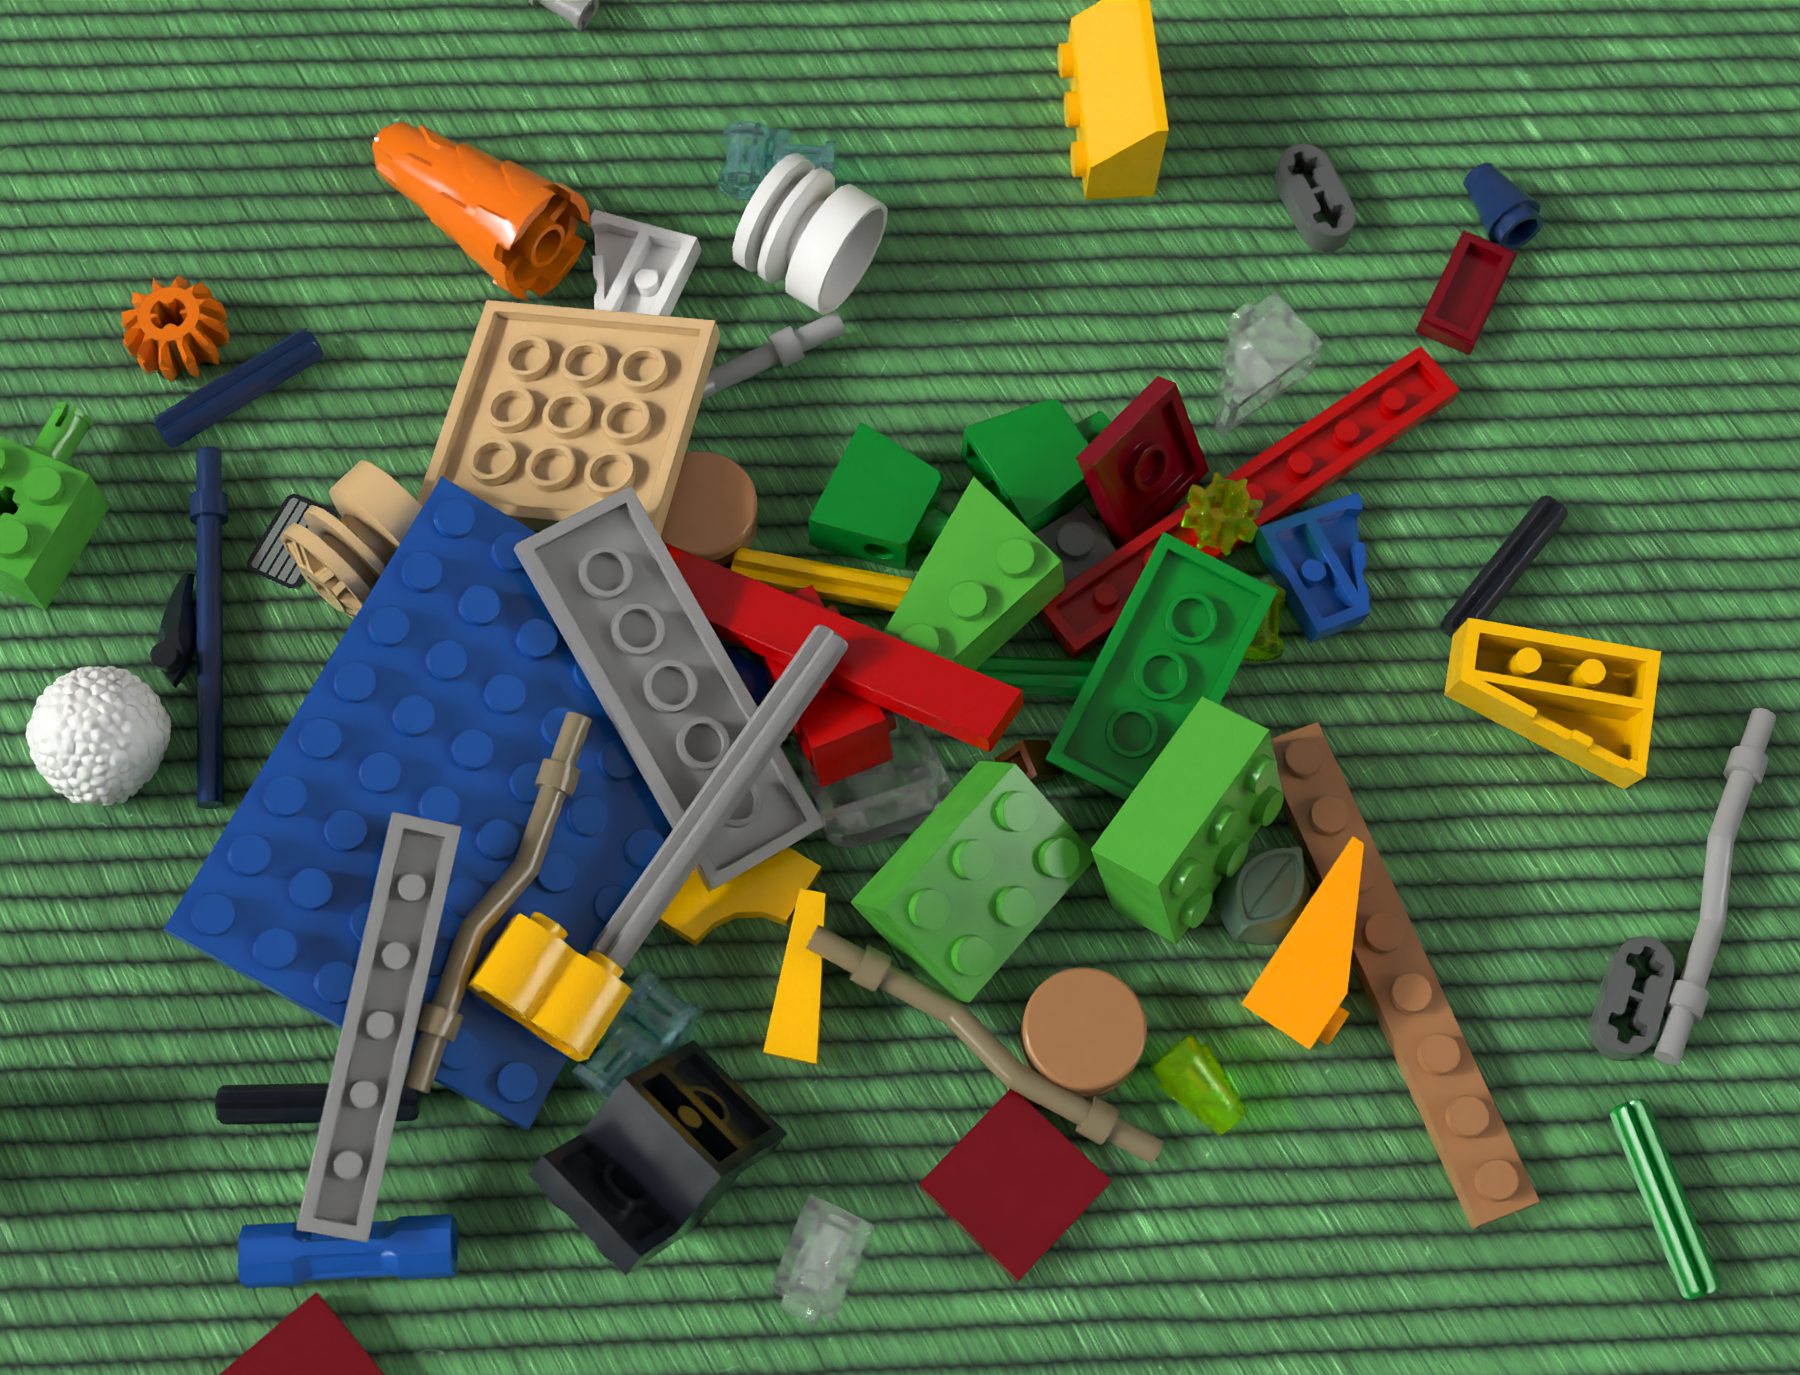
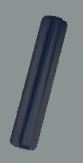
[153,328,323,447]

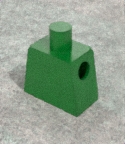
[961,398,1111,534]
[809,422,951,570]

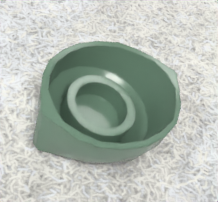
[1214,846,1311,946]

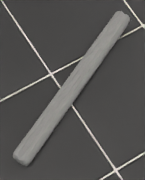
[593,624,848,968]

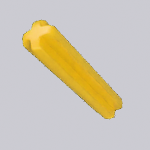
[731,548,913,612]

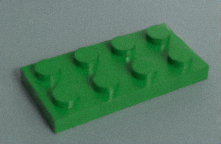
[1045,532,1278,802]

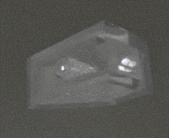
[1215,292,1323,437]
[772,1194,874,1325]

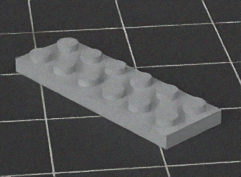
[514,485,825,892]

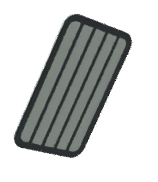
[247,494,338,589]

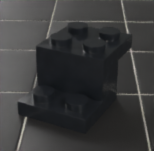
[528,1040,787,1275]

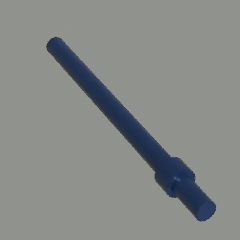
[190,447,229,809]

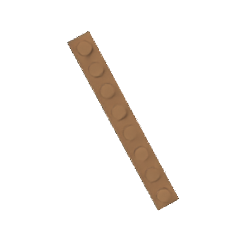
[1271,722,1540,1230]

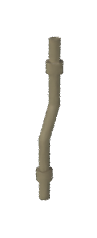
[403,712,592,1094]
[806,925,1163,1164]

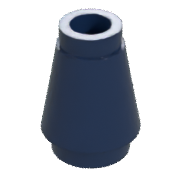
[1463,163,1543,250]

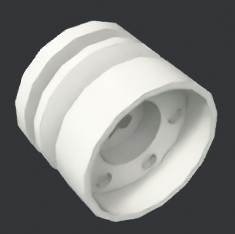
[732,153,888,316]

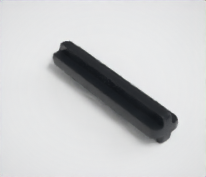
[1440,495,1568,638]
[215,1083,421,1125]

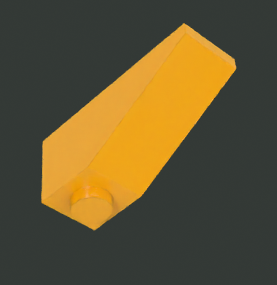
[1241,836,1364,1050]

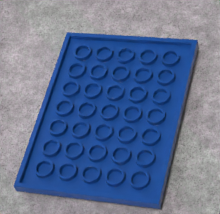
[163,477,770,1131]

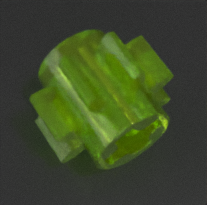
[1181,472,1263,556]

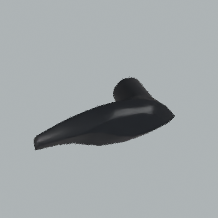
[150,573,197,688]

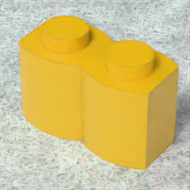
[467,912,632,1062]

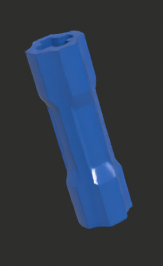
[238,1214,458,1288]

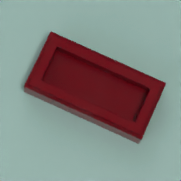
[1415,230,1518,356]

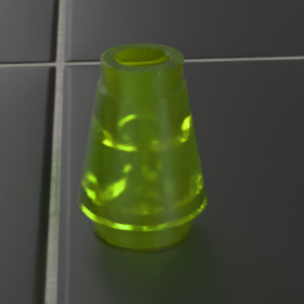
[1150,1033,1248,1136]

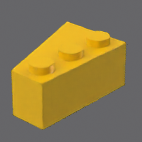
[1444,618,1661,789]

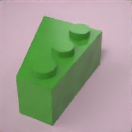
[883,477,1065,671]

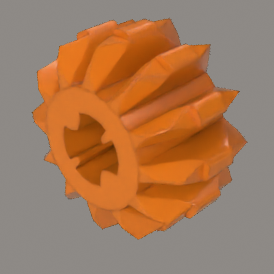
[121,274,230,383]

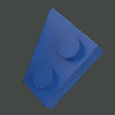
[1251,492,1370,643]

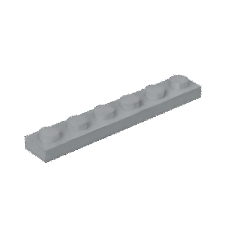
[296,812,461,1242]

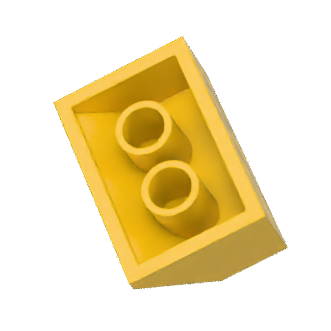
[1058,0,1169,200]

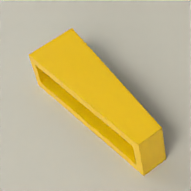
[763,888,827,1066]

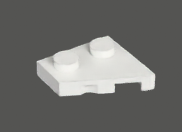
[591,209,702,316]

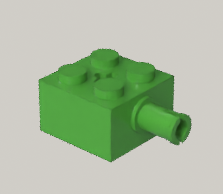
[0,402,110,610]

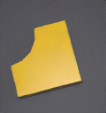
[657,847,822,946]

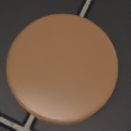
[661,451,758,568]
[1019,967,1147,1099]

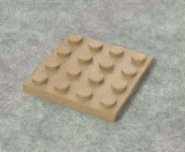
[417,300,721,537]

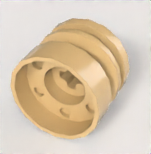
[280,460,422,620]

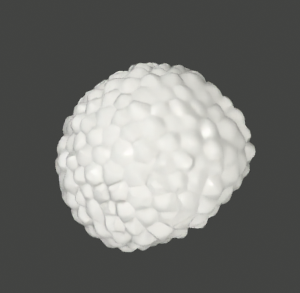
[26,666,171,806]

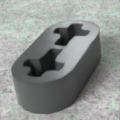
[1274,144,1357,252]
[1589,936,1675,1061]

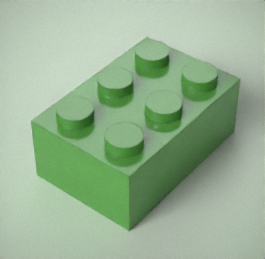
[1091,696,1284,945]
[851,760,1095,1003]

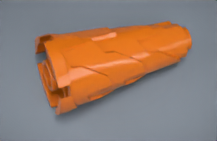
[372,122,590,301]

